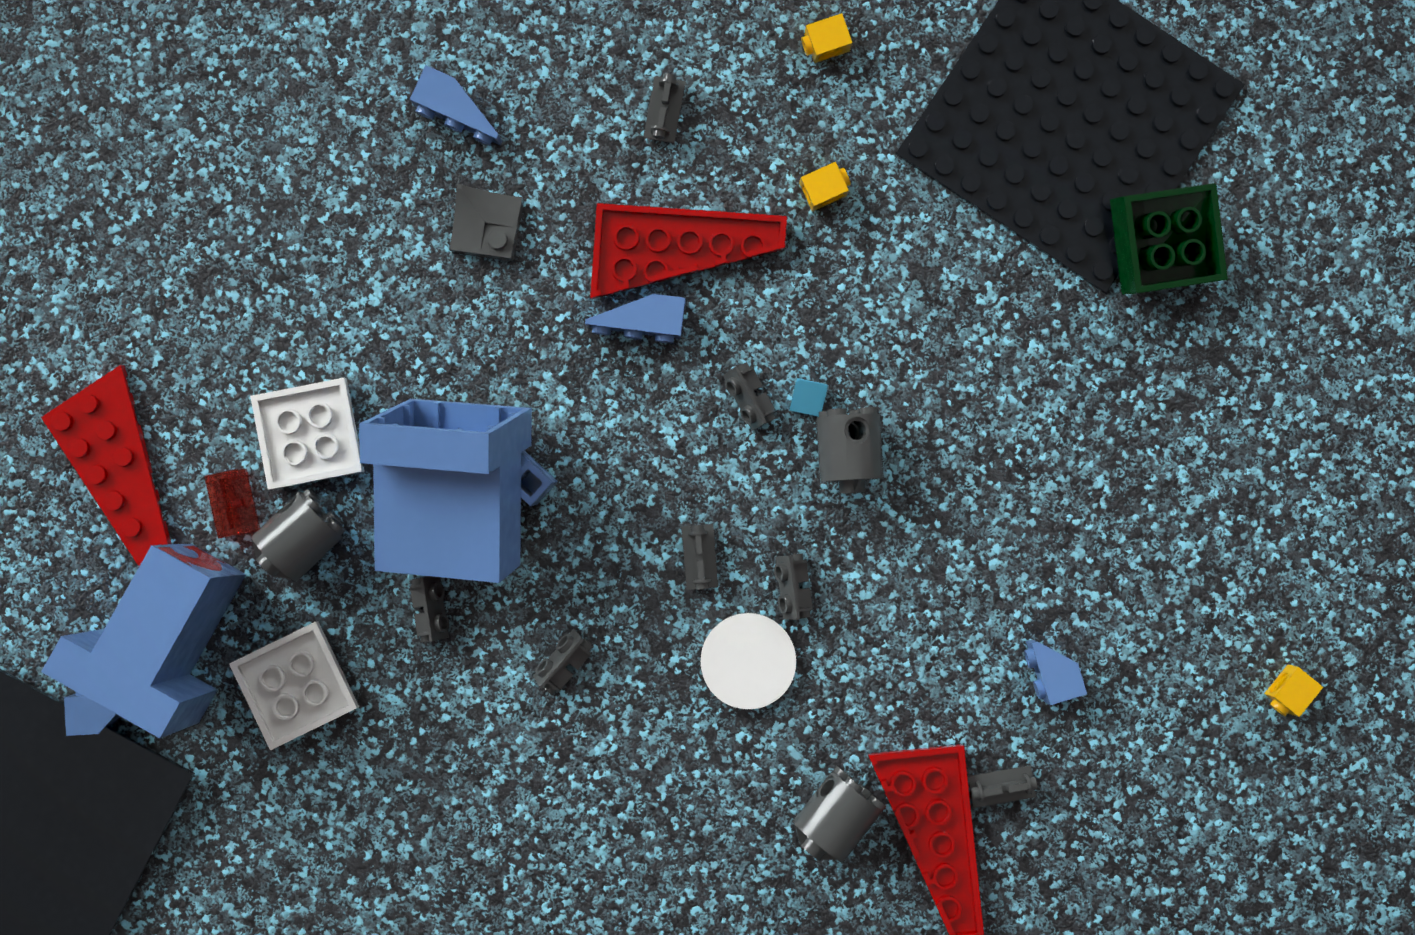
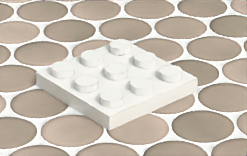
[250,378,364,490]
[229,621,359,750]

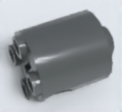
[816,407,884,494]
[252,488,346,582]
[792,766,886,863]

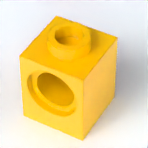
[801,13,852,63]
[799,161,851,212]
[1264,664,1323,717]

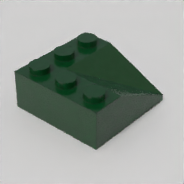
[1110,183,1228,295]

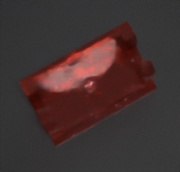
[204,469,260,539]

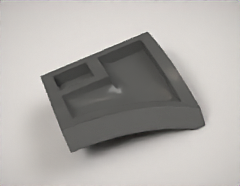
[449,184,524,262]

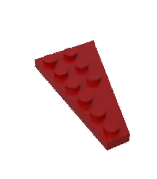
[590,203,787,299]
[41,365,172,566]
[867,744,984,935]

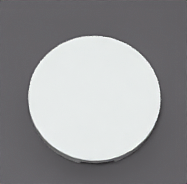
[701,613,796,709]

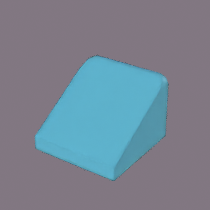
[789,378,828,417]

